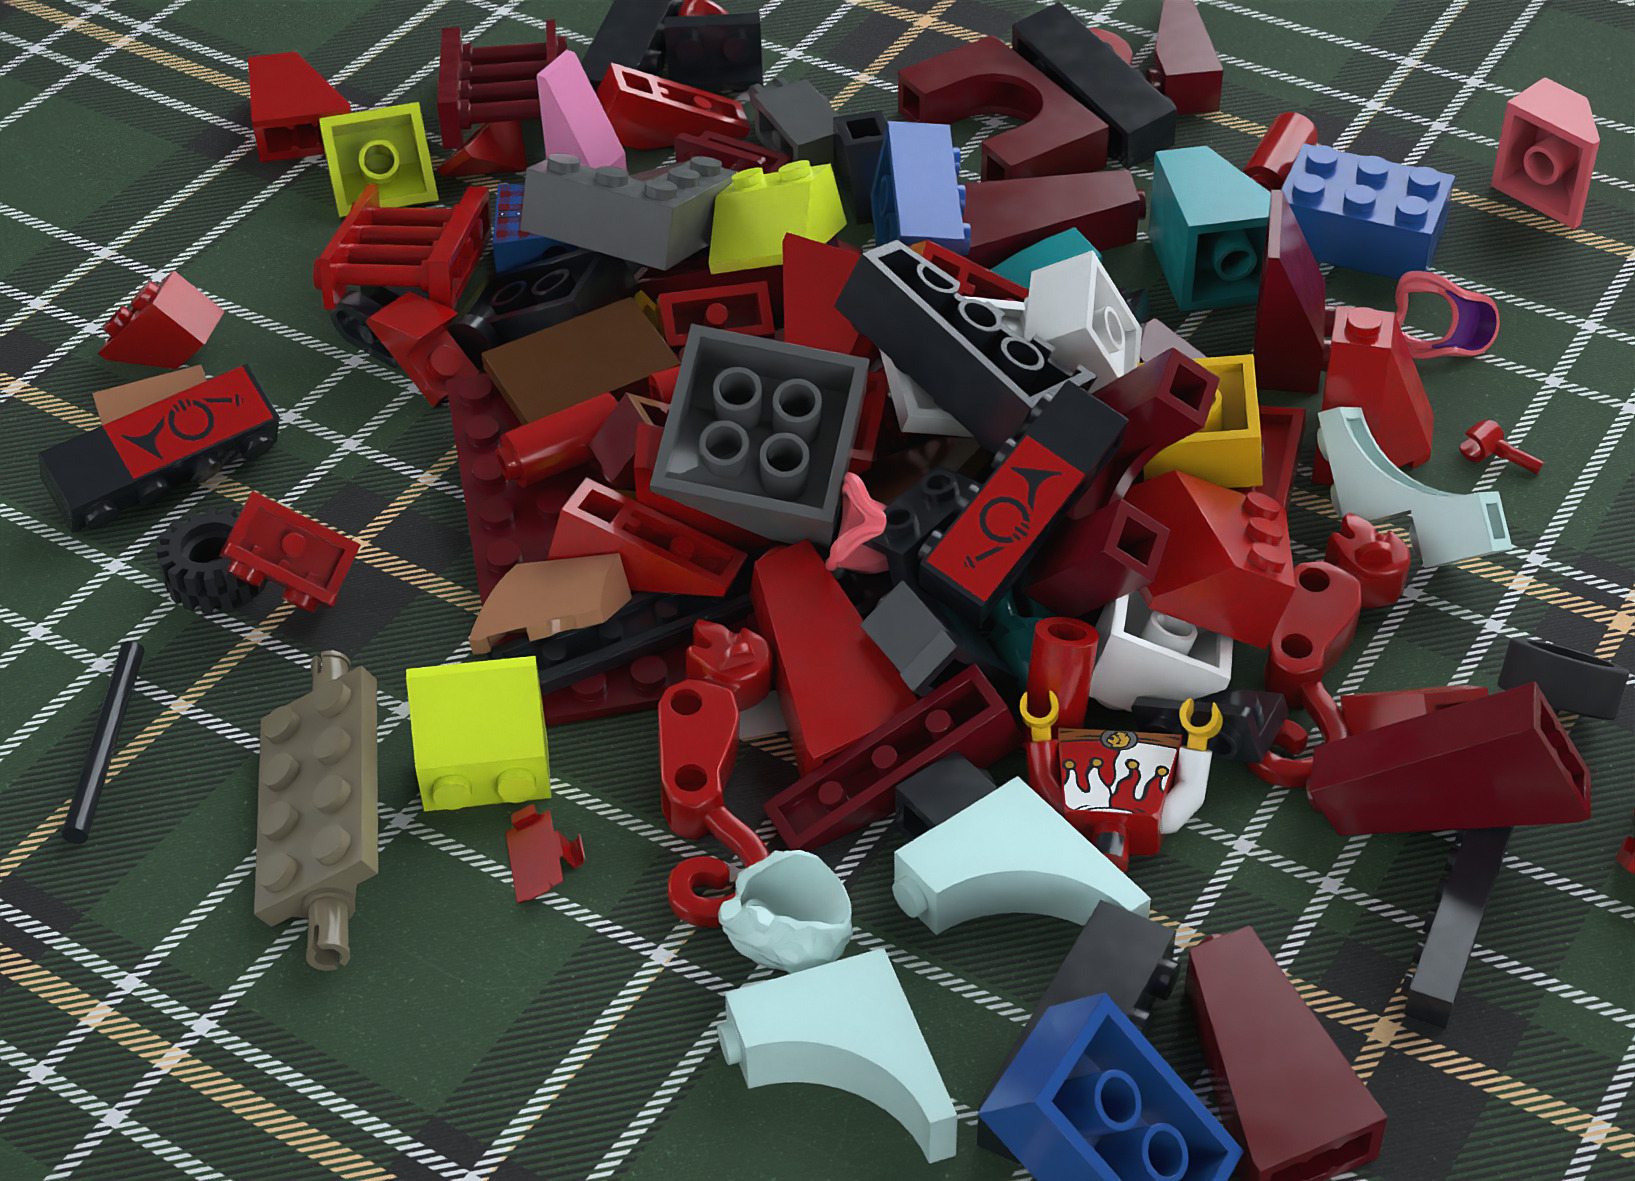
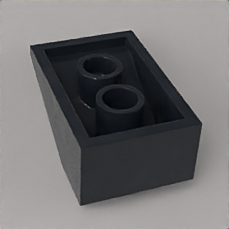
[458,248,641,346]

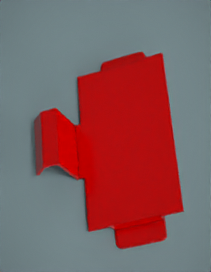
[505,804,585,904]

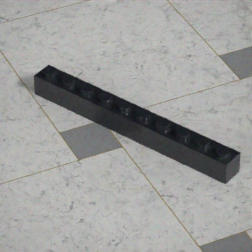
[1400,707,1553,1029]

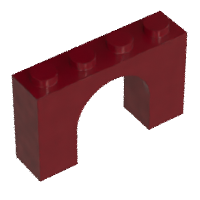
[898,34,1110,182]
[1020,347,1220,618]

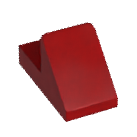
[366,291,480,408]

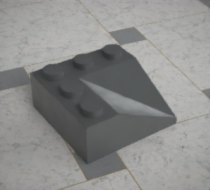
[520,153,738,271]
[650,324,869,551]

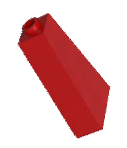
[750,538,918,778]

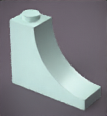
[892,776,1151,935]
[717,948,957,1164]

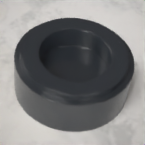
[447,314,500,370]

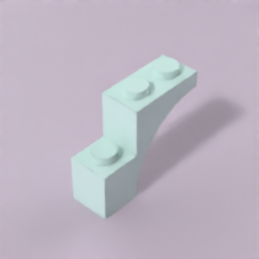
[1317,407,1513,568]

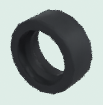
[1497,637,1630,720]

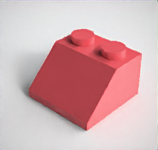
[1491,77,1600,229]

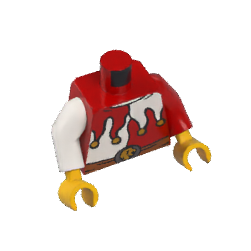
[1020,690,1223,873]

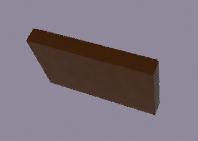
[481,296,681,425]

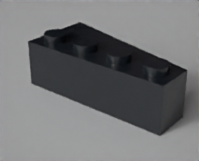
[834,240,1098,455]

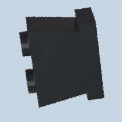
[860,580,1019,698]

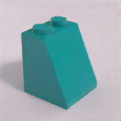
[1148,146,1294,312]

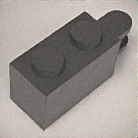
[749,76,840,175]

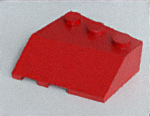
[1123,469,1296,650]

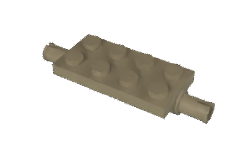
[254,651,378,971]

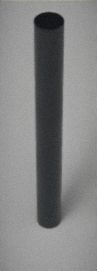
[61,641,145,844]

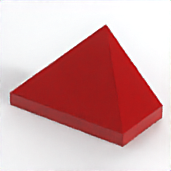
[436,120,527,177]

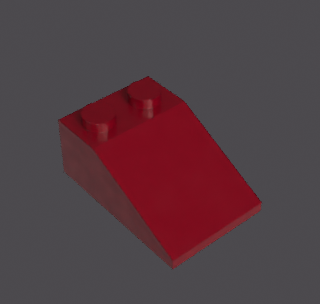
[1253,190,1335,394]

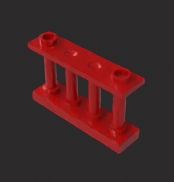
[313,184,492,310]

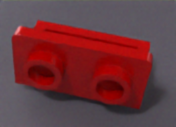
[219,491,361,613]

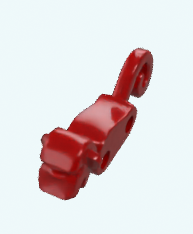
[1244,512,1411,788]
[658,619,774,928]

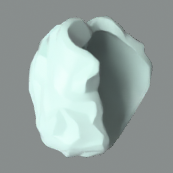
[718,850,853,974]

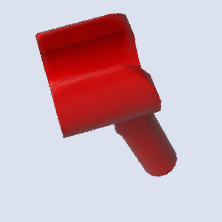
[1459,420,1544,475]

